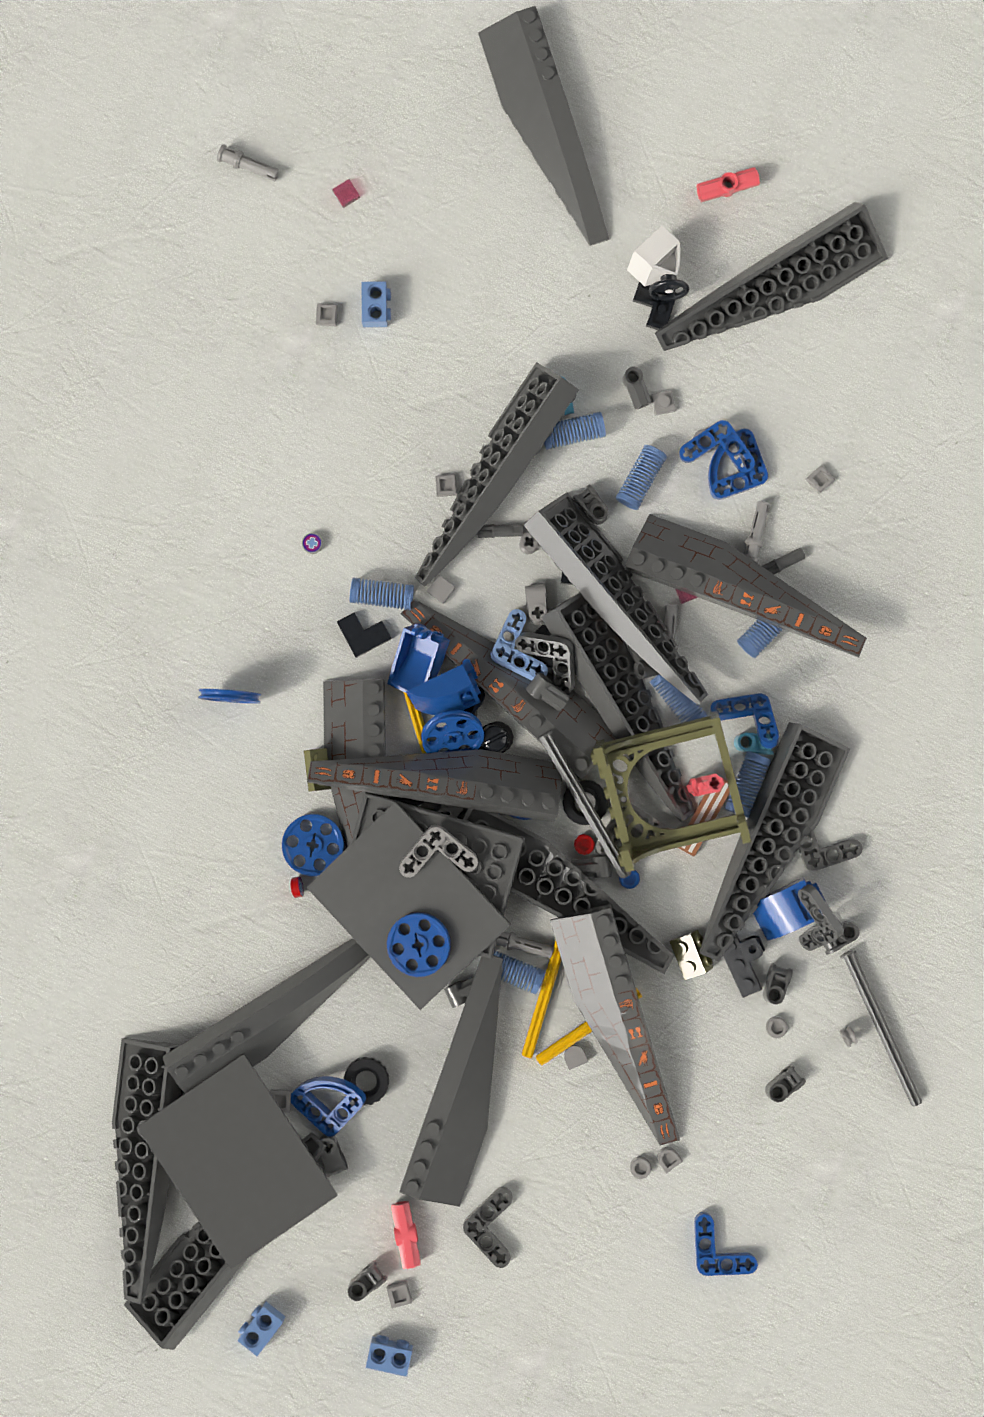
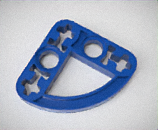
[708,429,768,500]
[290,1076,366,1137]

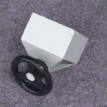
[627,226,689,301]

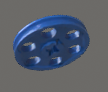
[198,689,261,704]
[421,710,484,753]
[282,814,344,876]
[387,913,451,977]

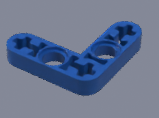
[679,420,755,474]
[710,693,779,748]
[694,1212,758,1276]

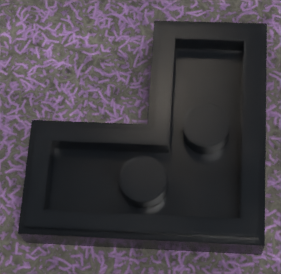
[633,282,677,330]
[337,612,392,658]

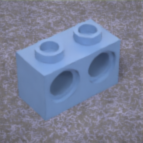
[361,281,391,327]
[237,1301,286,1356]
[366,1335,413,1377]

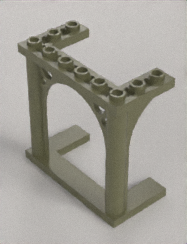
[591,710,751,872]

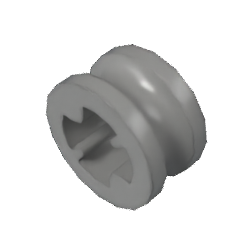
[839,1026,858,1047]

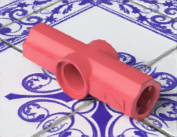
[696,167,760,202]
[686,774,724,797]
[391,1201,421,1269]

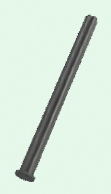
[537,730,631,878]
[840,950,922,1107]

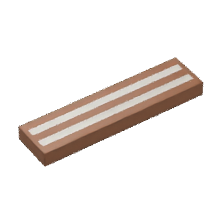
[679,779,730,857]

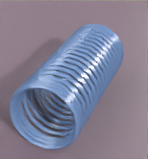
[544,411,606,450]
[616,445,667,510]
[349,577,414,611]
[737,620,782,658]
[650,674,707,723]
[724,751,771,818]
[493,951,545,995]

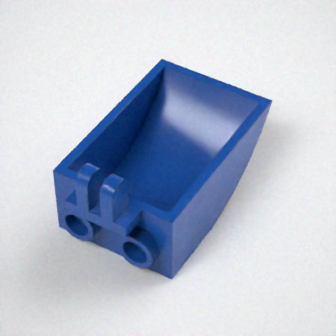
[387,623,450,693]
[406,659,481,716]
[753,877,826,941]

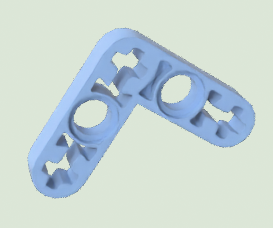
[491,609,548,680]

